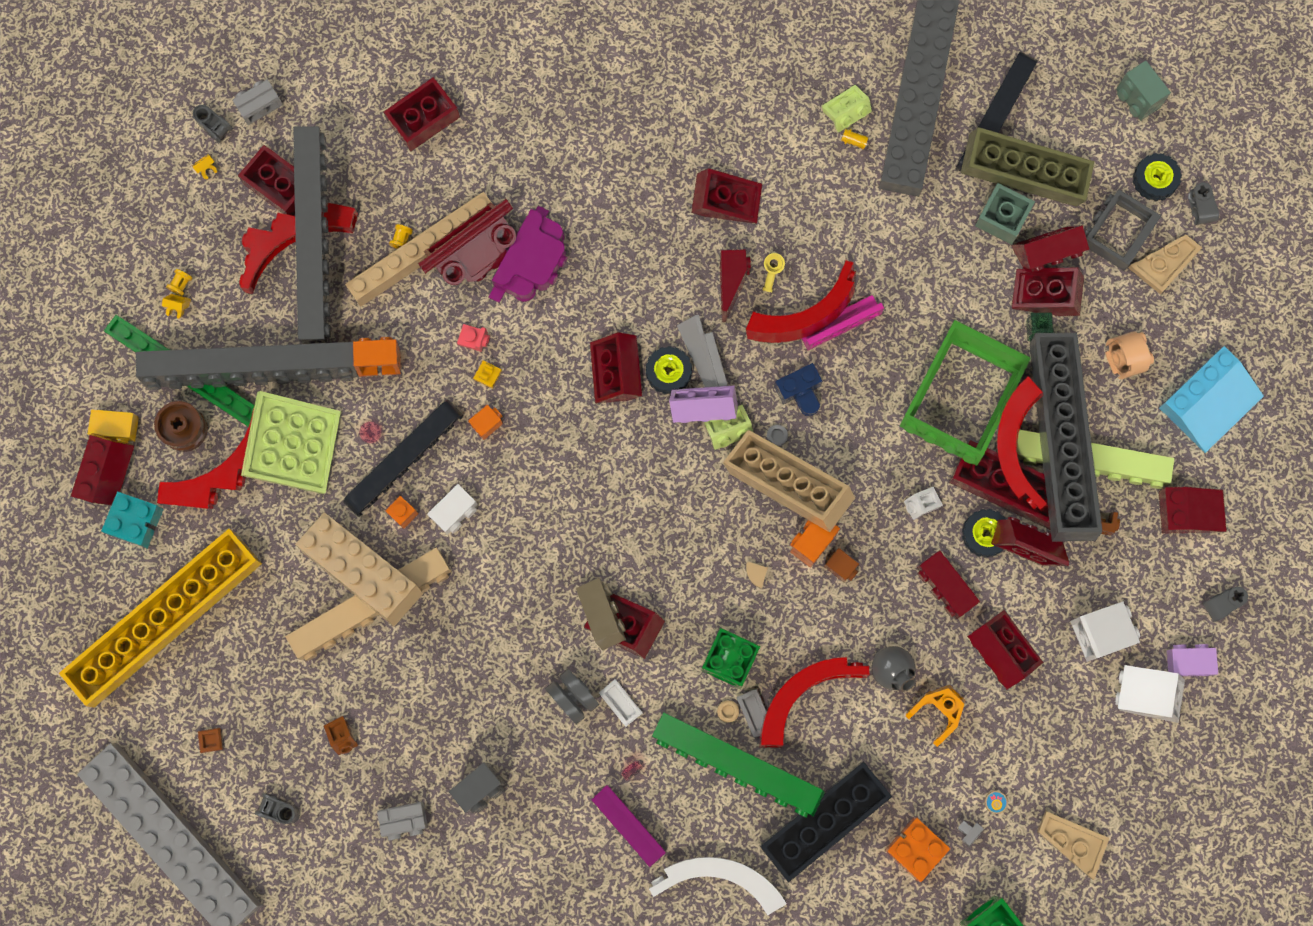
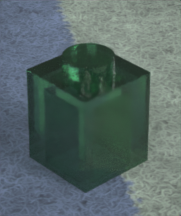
[1026,312,1053,341]

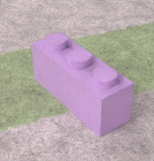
[669,385,738,423]

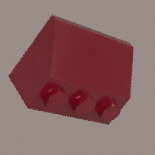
[1011,225,1090,272]
[590,332,642,404]
[70,433,135,506]
[991,517,1069,566]
[967,610,1044,690]

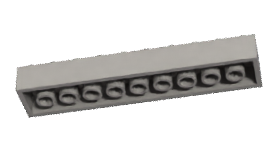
[77,743,262,926]

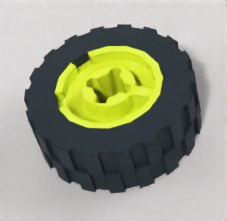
[1133,153,1182,201]
[646,346,692,395]
[961,509,1006,558]

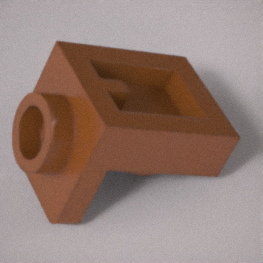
[1101,511,1120,536]
[324,716,358,755]

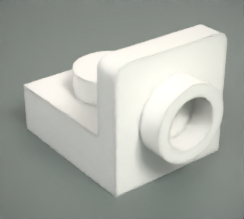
[904,487,943,520]

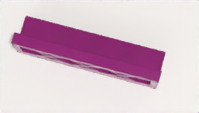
[591,785,666,867]

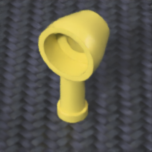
[762,253,785,293]

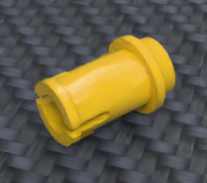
[841,129,868,149]

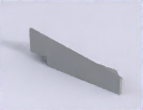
[677,315,728,387]

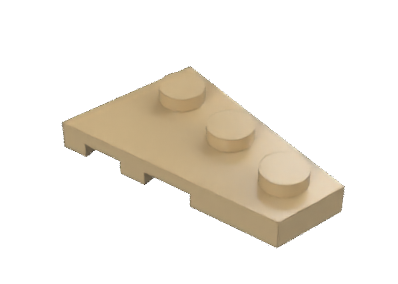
[1128,235,1202,295]
[1037,811,1109,880]

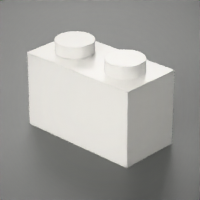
[427,484,478,535]

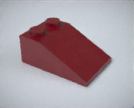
[691,168,762,224]
[720,249,751,322]
[1012,267,1084,316]
[1159,487,1227,534]
[584,594,665,659]

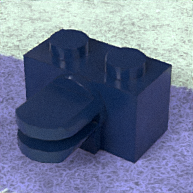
[774,363,823,417]

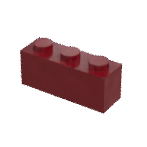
[917,550,980,619]

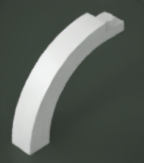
[649,857,787,915]

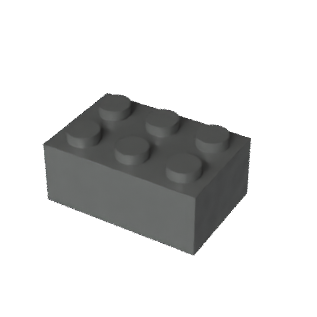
[448,762,507,814]

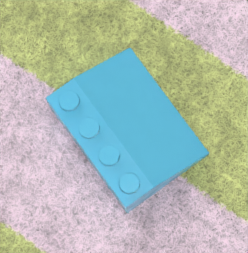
[1159,346,1264,453]

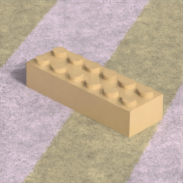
[723,430,855,532]
[295,512,423,627]

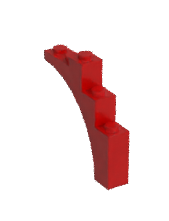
[239,203,358,294]
[157,408,254,509]

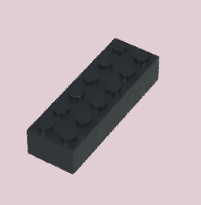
[759,761,892,883]

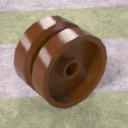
[154,401,208,452]

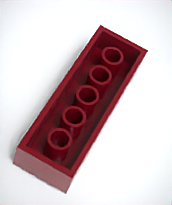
[949,440,1051,530]

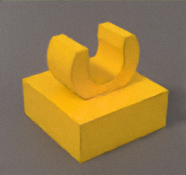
[191,154,217,180]
[162,294,191,319]
[473,360,502,389]

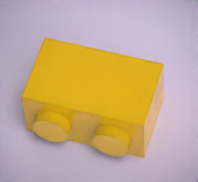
[87,409,139,443]

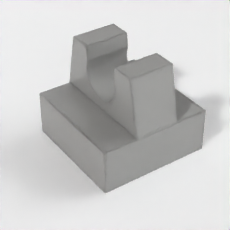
[958,821,984,848]

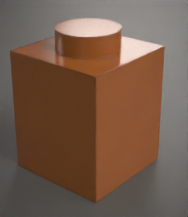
[824,548,859,583]

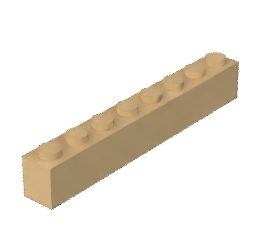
[345,192,492,307]
[285,547,452,661]

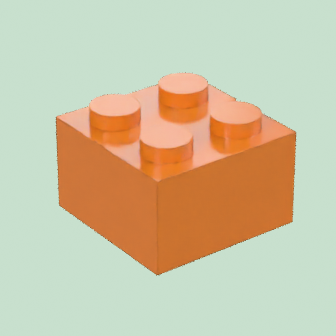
[353,337,401,377]
[790,520,840,568]
[884,817,950,882]

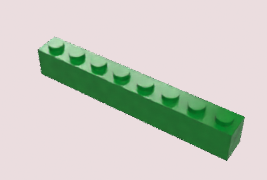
[652,712,825,818]

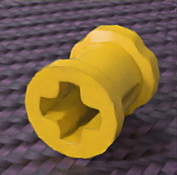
[389,224,413,249]
[166,269,192,296]

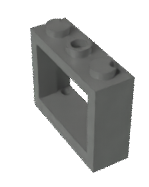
[1085,189,1161,271]

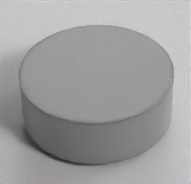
[767,425,788,446]

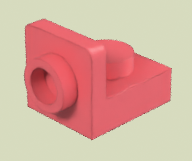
[457,324,490,352]

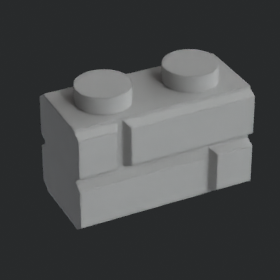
[232,79,283,125]
[377,802,428,841]

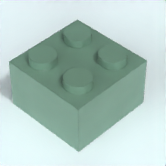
[1116,61,1171,121]
[975,183,1035,245]

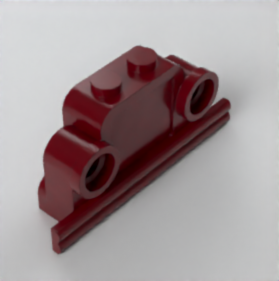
[418,198,516,285]

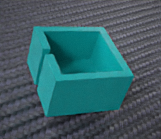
[101,491,164,549]

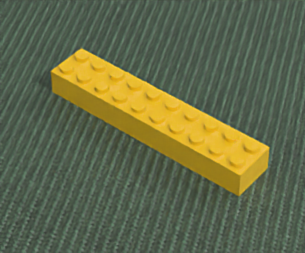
[59,529,262,708]

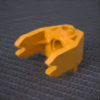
[905,685,966,747]

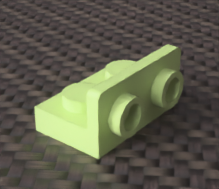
[822,85,872,132]
[704,405,753,450]

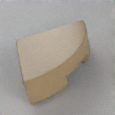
[746,562,768,589]

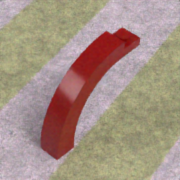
[746,260,856,343]
[997,376,1048,511]
[759,657,870,748]

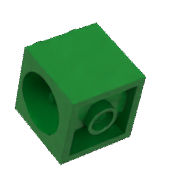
[701,628,761,690]
[959,895,1024,926]

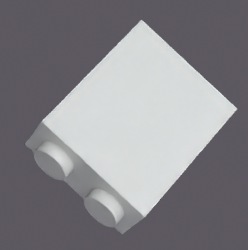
[1070,602,1140,662]
[1116,665,1185,723]

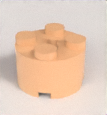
[1105,331,1154,379]

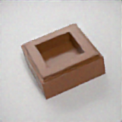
[198,728,223,753]

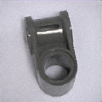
[192,105,233,143]
[1188,182,1219,225]
[1202,587,1248,622]
[254,793,300,824]

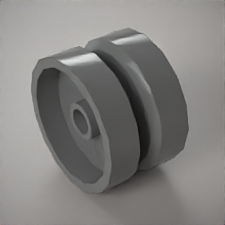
[545,668,600,725]

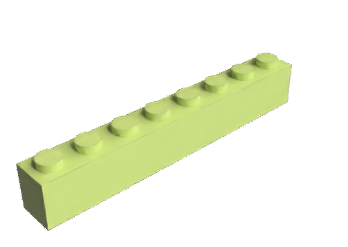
[997,430,1174,489]

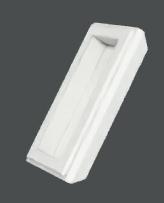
[599,679,642,727]

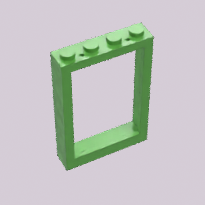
[900,320,1031,466]

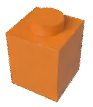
[468,404,503,440]
[385,496,419,529]

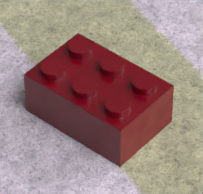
[383,77,460,152]
[238,145,295,216]

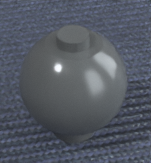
[872,646,916,692]

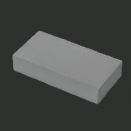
[736,689,766,738]

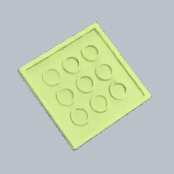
[241,391,341,494]

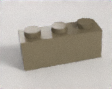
[576,578,626,651]

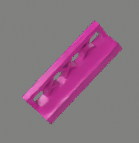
[801,295,884,351]

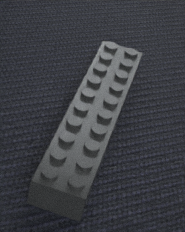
[879,0,960,197]
[293,126,331,343]
[1029,333,1103,542]
[136,342,358,390]

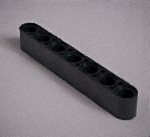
[955,51,1038,178]
[343,400,464,517]

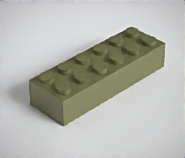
[961,127,1095,207]

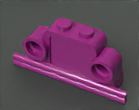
[488,205,568,303]

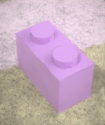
[1167,644,1218,676]

